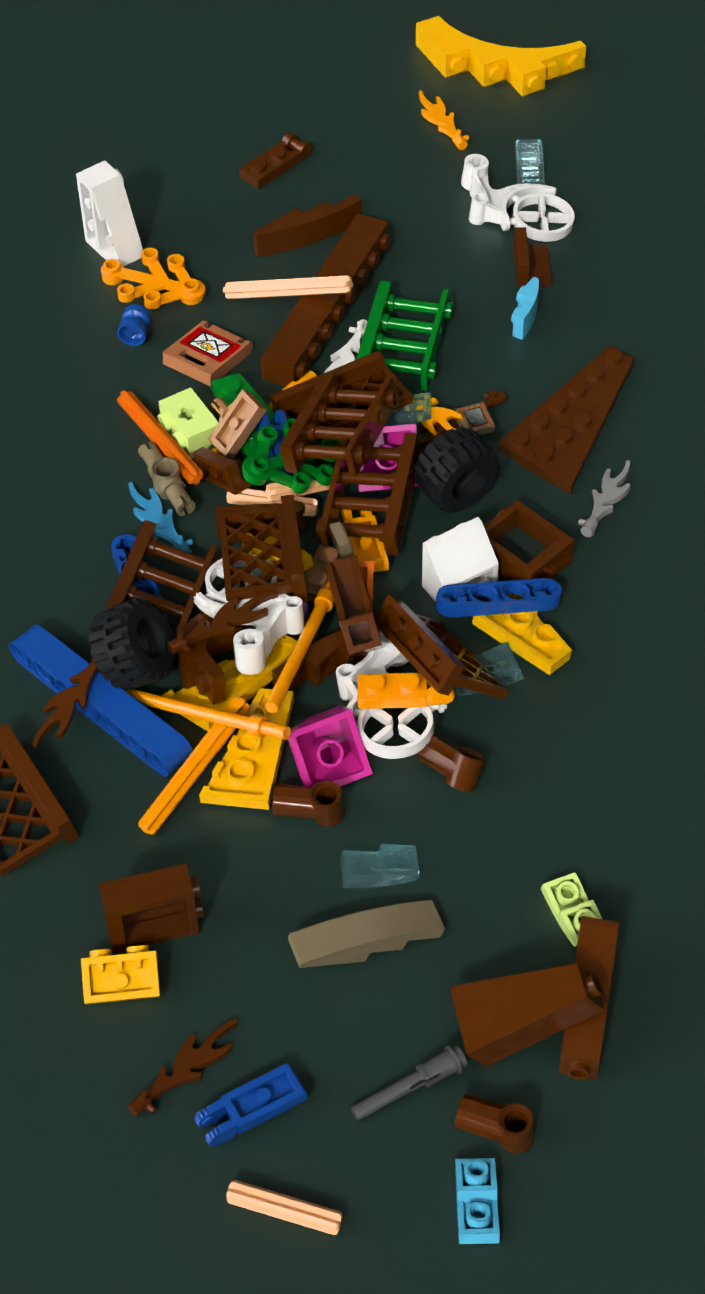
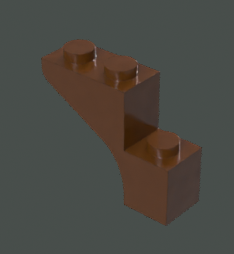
[324,555,383,657]

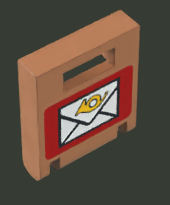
[163,320,253,387]

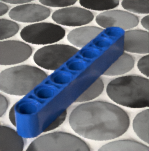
[9,624,193,777]

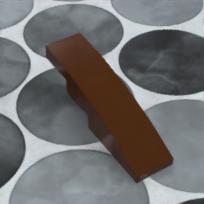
[253,194,362,257]
[272,617,379,691]

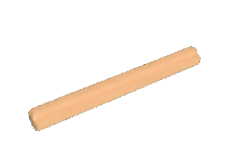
[223,275,353,299]

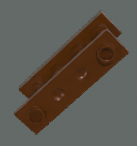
[279,373,399,477]
[316,433,421,556]
[105,520,218,639]

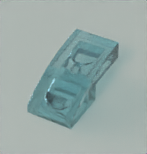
[340,844,420,888]

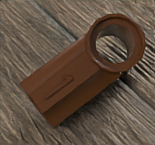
[417,733,486,792]
[272,781,344,827]
[454,1093,534,1154]

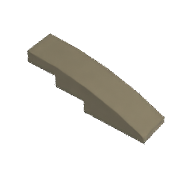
[288,900,445,968]

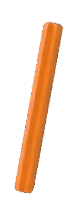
[117,390,204,485]

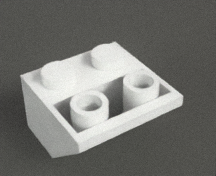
[422,517,499,602]

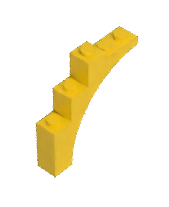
[416,16,586,96]

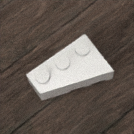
[76,160,143,267]

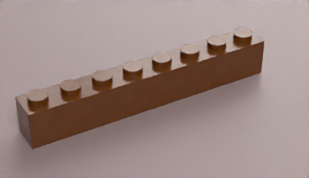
[260,213,392,386]

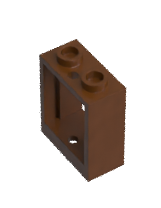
[483,500,575,596]
[99,863,204,953]

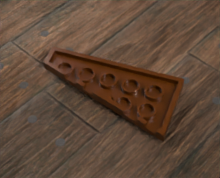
[497,345,634,495]

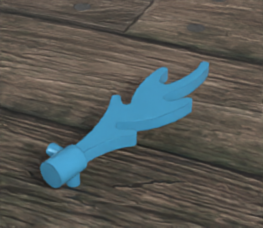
[128,482,193,554]

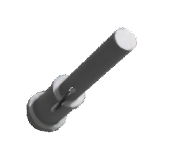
[350,1045,468,1121]

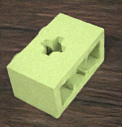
[157,387,218,459]

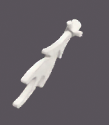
[324,319,368,373]

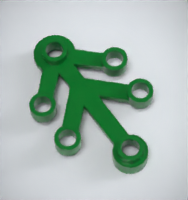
[242,418,341,494]

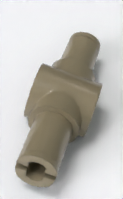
[138,441,195,516]

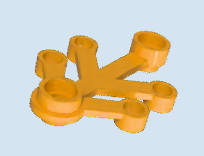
[101,247,205,309]

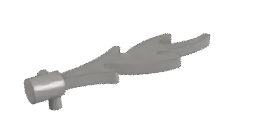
[578,460,631,537]

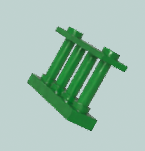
[356,280,453,391]

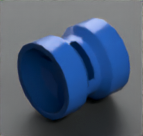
[117,304,152,346]

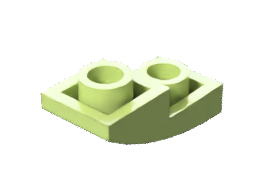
[541,872,602,947]

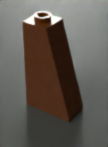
[559,916,619,1080]
[450,963,605,1067]

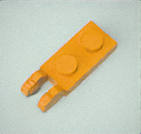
[341,509,389,572]
[357,673,455,709]

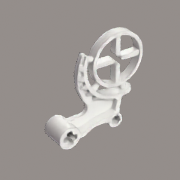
[461,154,575,242]
[193,554,305,675]
[336,630,447,759]

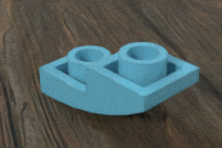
[511,277,539,340]
[455,1158,500,1244]

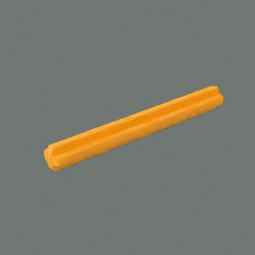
[138,697,250,835]

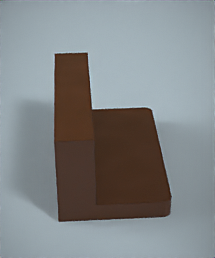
[513,227,552,287]
[193,447,252,495]

